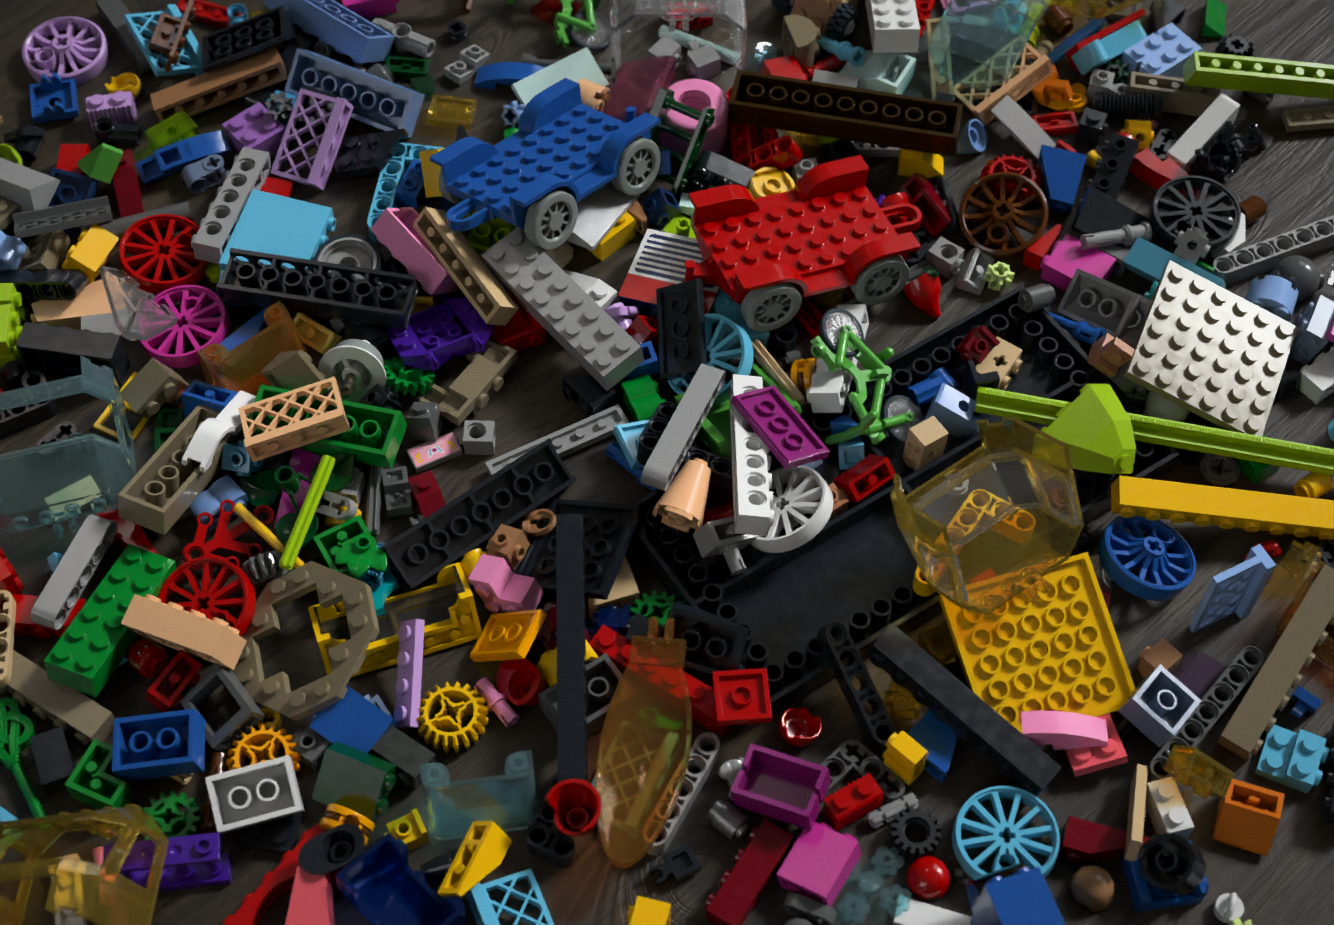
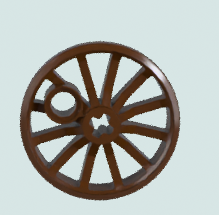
[959,172,1048,259]

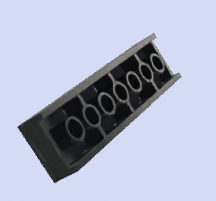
[217,248,419,329]
[380,438,577,592]

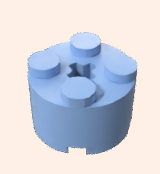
[1245,275,1298,322]

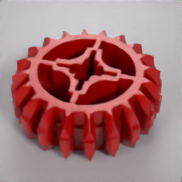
[980,154,1042,203]

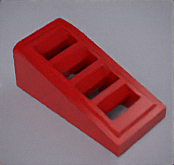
[1022,224,1063,271]

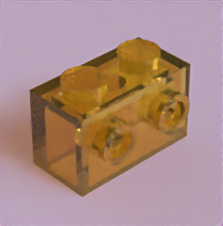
[1163,745,1235,799]

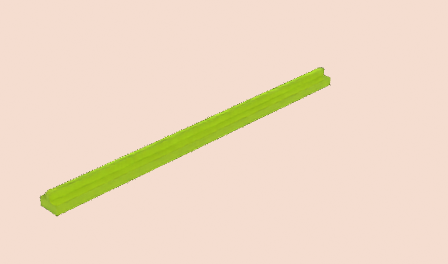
[974,386,1334,476]

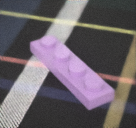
[394,619,425,729]

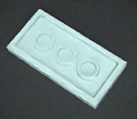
[511,47,609,105]

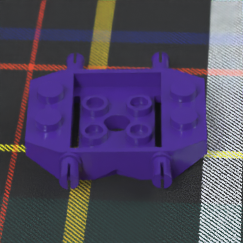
[385,293,494,371]

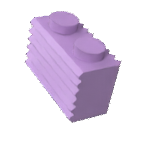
[86,91,138,129]

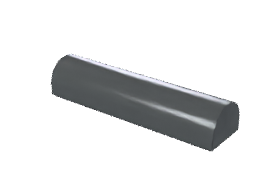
[97,201,193,244]

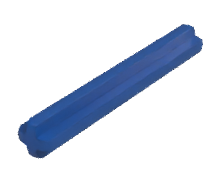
[1046,15,1106,65]

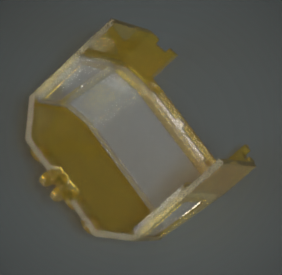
[890,416,1084,615]

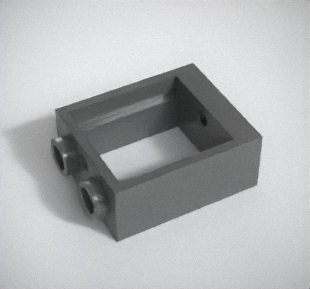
[179,665,265,753]

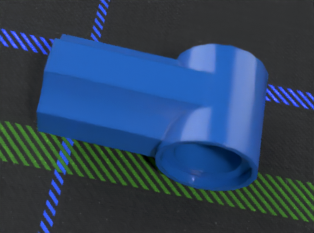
[906,367,959,407]

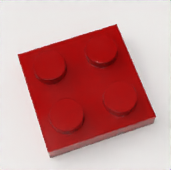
[712,668,772,726]

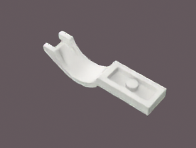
[181,390,256,473]

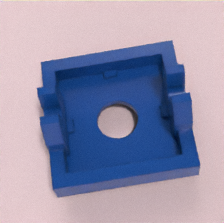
[29,72,79,124]

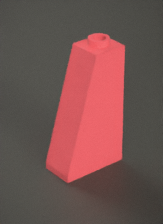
[285,867,335,925]

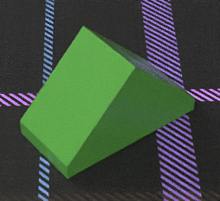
[77,143,123,184]

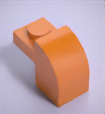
[1031,64,1074,106]

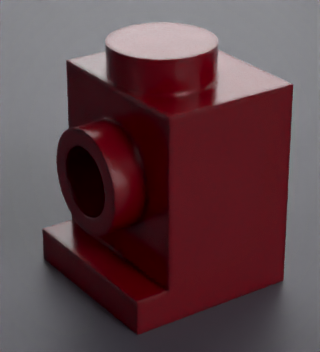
[955,325,1000,365]

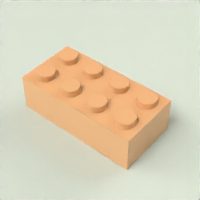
[121,594,247,670]

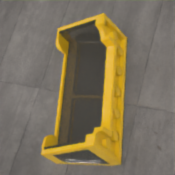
[308,562,482,677]

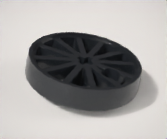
[1149,175,1241,255]

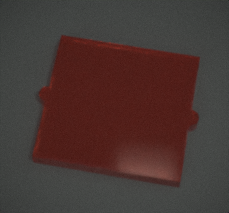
[531,0,582,27]

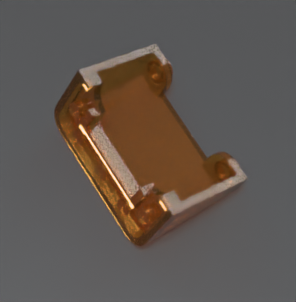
[197,301,309,396]

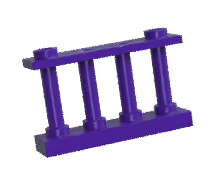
[103,832,232,897]

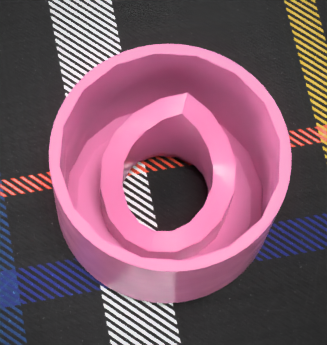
[659,79,729,161]

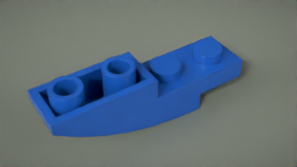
[135,130,232,186]

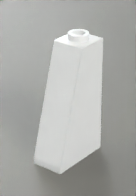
[1165,93,1240,173]

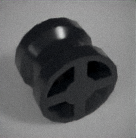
[0,360,27,391]

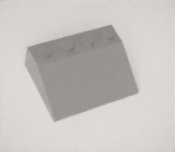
[566,182,640,251]

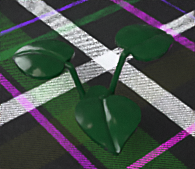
[240,454,355,547]

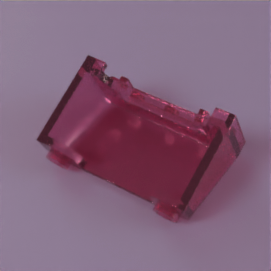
[604,55,676,120]

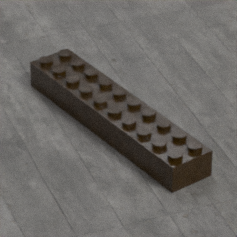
[728,70,963,157]

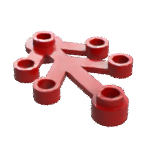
[182,499,274,567]

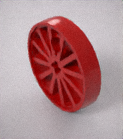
[119,214,209,294]
[158,556,256,637]

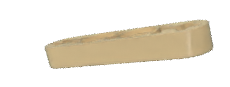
[0,590,16,688]

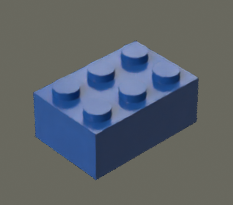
[112,709,205,782]

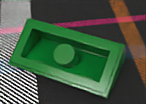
[1202,0,1227,39]

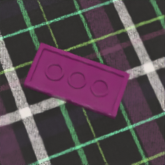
[731,385,830,470]

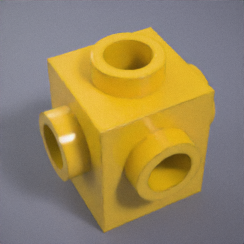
[1120,120,1154,153]

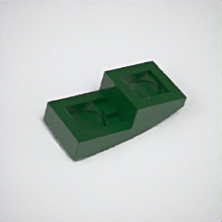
[154,407,184,453]

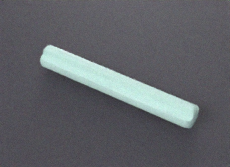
[658,25,738,65]

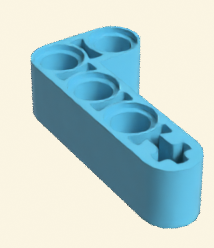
[1071,20,1148,76]

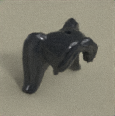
[1190,121,1241,183]

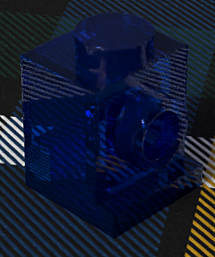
[592,604,630,637]

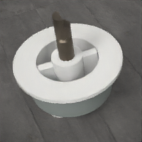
[318,339,386,403]

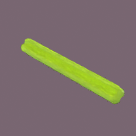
[279,455,335,570]

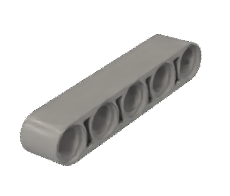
[30,514,117,630]
[643,732,720,856]

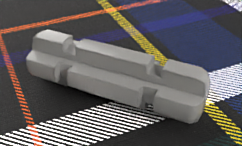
[867,793,919,828]

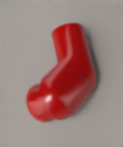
[1243,540,1282,561]

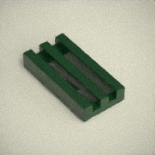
[385,56,430,81]

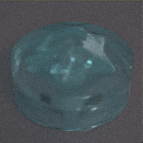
[753,42,776,64]

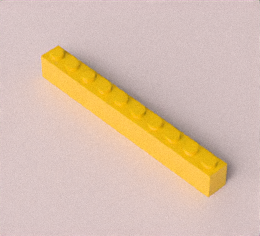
[1111,475,1334,540]

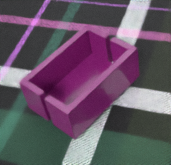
[730,743,831,831]

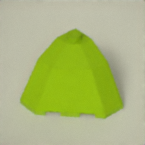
[1033,384,1136,474]

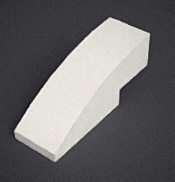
[991,95,1056,161]

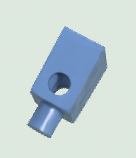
[924,383,985,437]

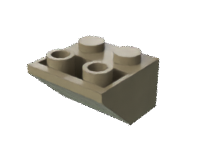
[260,350,332,395]

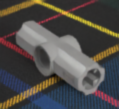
[372,18,436,58]

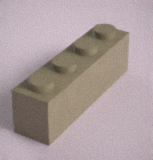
[1126,71,1221,117]

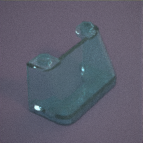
[420,750,538,840]

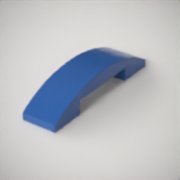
[474,62,546,89]

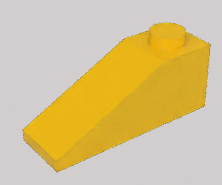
[437,821,512,897]

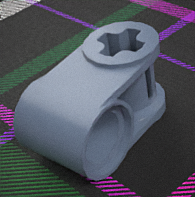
[181,154,227,194]

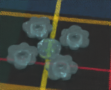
[837,846,911,924]

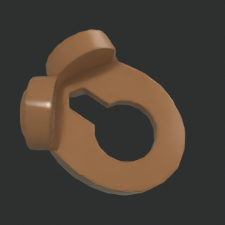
[521,508,556,538]

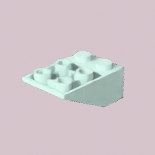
[840,51,916,95]

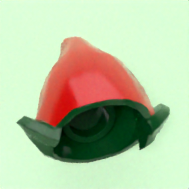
[900,268,941,318]

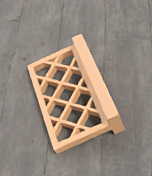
[954,36,1054,126]
[239,376,350,462]

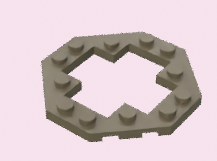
[234,561,380,721]

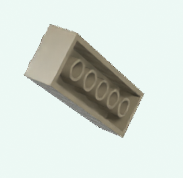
[118,404,243,535]

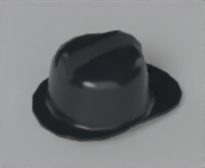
[298,824,365,875]

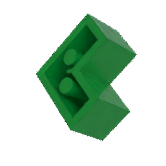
[313,515,371,580]
[65,738,134,819]

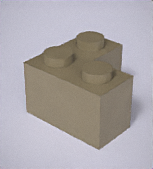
[119,357,189,419]

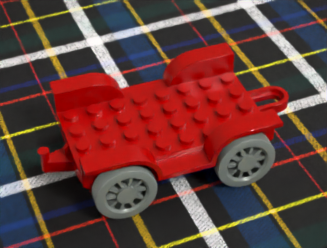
[684,155,922,332]

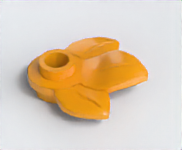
[1047,83,1087,113]

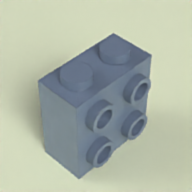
[1289,295,1334,365]

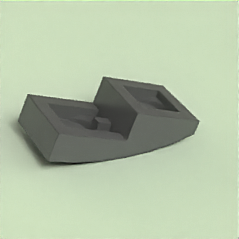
[382,466,413,518]

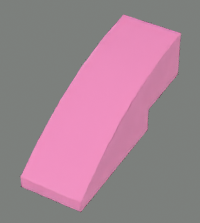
[1021,711,1109,750]

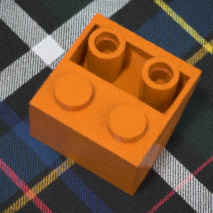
[1212,778,1285,856]

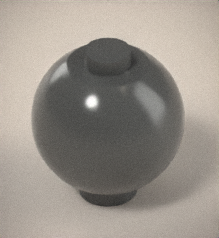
[1271,255,1324,303]

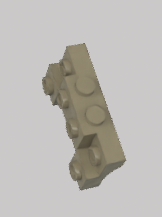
[419,340,517,426]

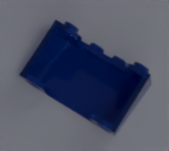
[336,833,465,925]

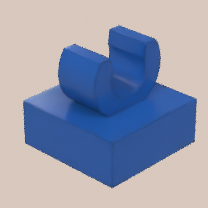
[1291,686,1323,719]

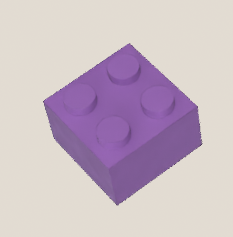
[222,102,290,157]

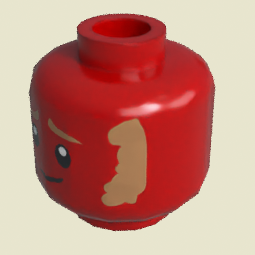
[127,639,168,678]

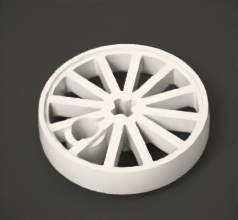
[750,466,833,553]

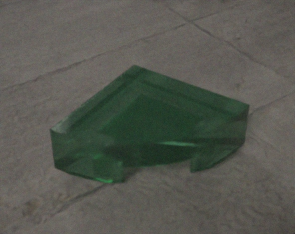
[411,75,436,97]

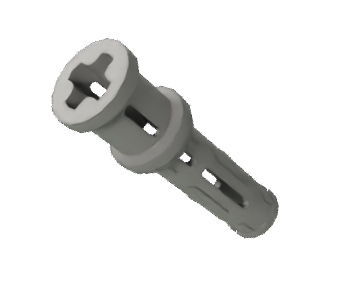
[1080,221,1152,250]

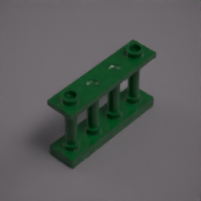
[650,88,715,195]

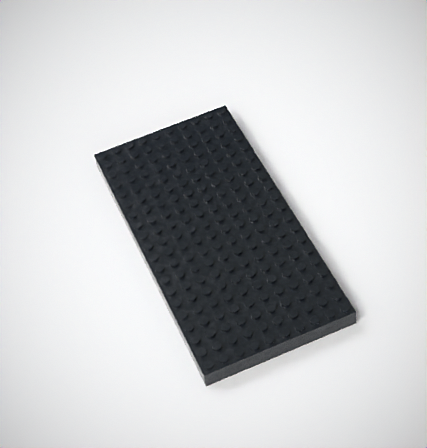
[629,285,1180,715]

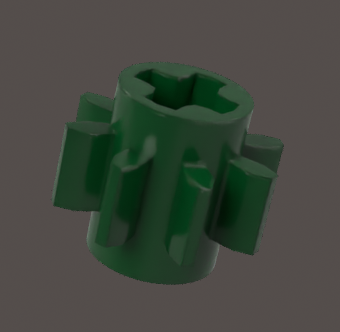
[1104,59,1131,84]

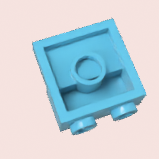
[1254,725,1330,794]

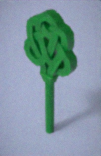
[0,697,51,831]

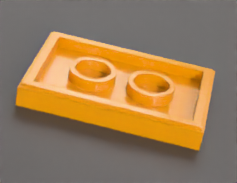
[469,609,547,662]

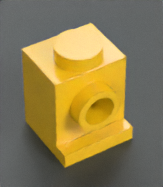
[384,808,430,856]

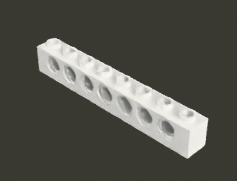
[729,374,774,536]

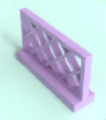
[270,88,354,191]

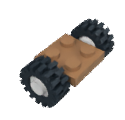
[771,0,862,42]

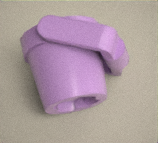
[604,302,640,331]

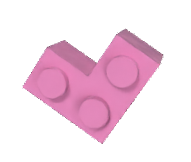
[468,554,544,613]

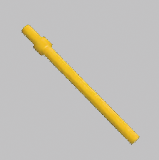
[233,502,346,612]

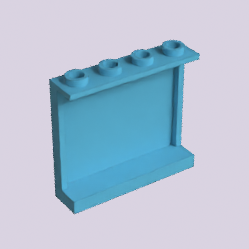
[219,189,336,272]

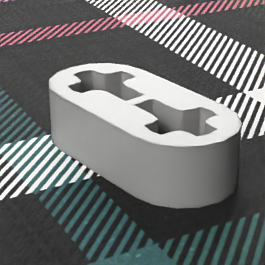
[316,490,357,521]

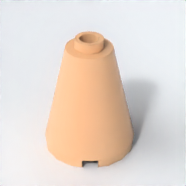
[652,458,711,532]

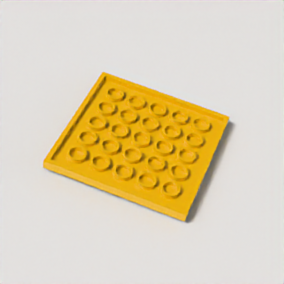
[938,552,1135,734]

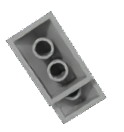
[0,158,60,212]
[1056,268,1152,346]

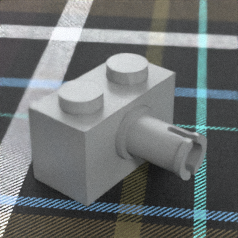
[693,516,759,575]

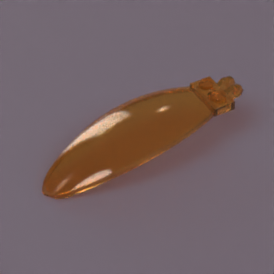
[596,617,692,868]

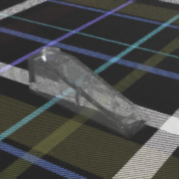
[99,266,178,341]

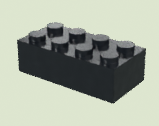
[16,322,130,387]

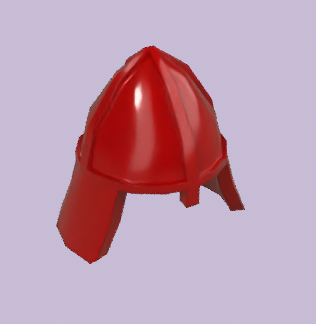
[545,778,602,837]

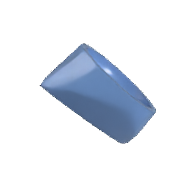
[957,119,987,154]

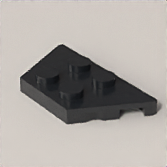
[334,128,409,178]

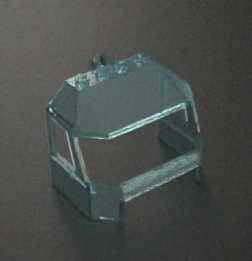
[0,356,137,538]

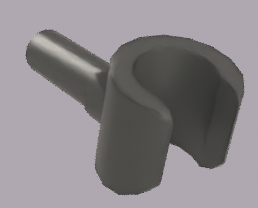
[785,350,801,367]

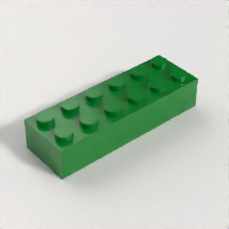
[248,384,407,469]
[44,544,176,697]

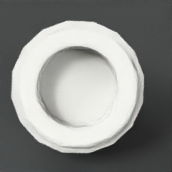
[1213,892,1244,924]

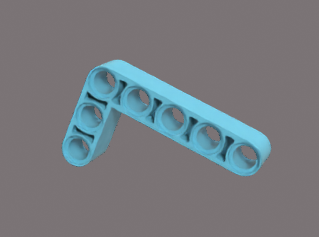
[367,142,444,244]

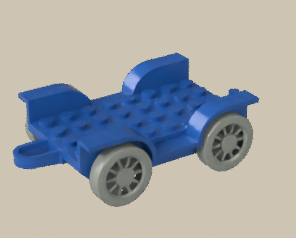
[430,78,661,250]

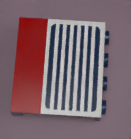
[618,228,720,317]

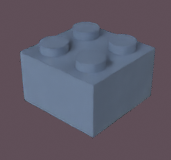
[1118,664,1201,748]

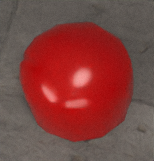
[778,708,822,747]
[906,856,951,900]

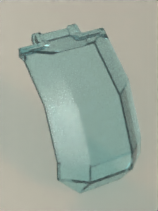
[928,0,1051,91]

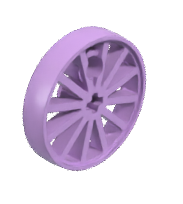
[22,17,109,86]

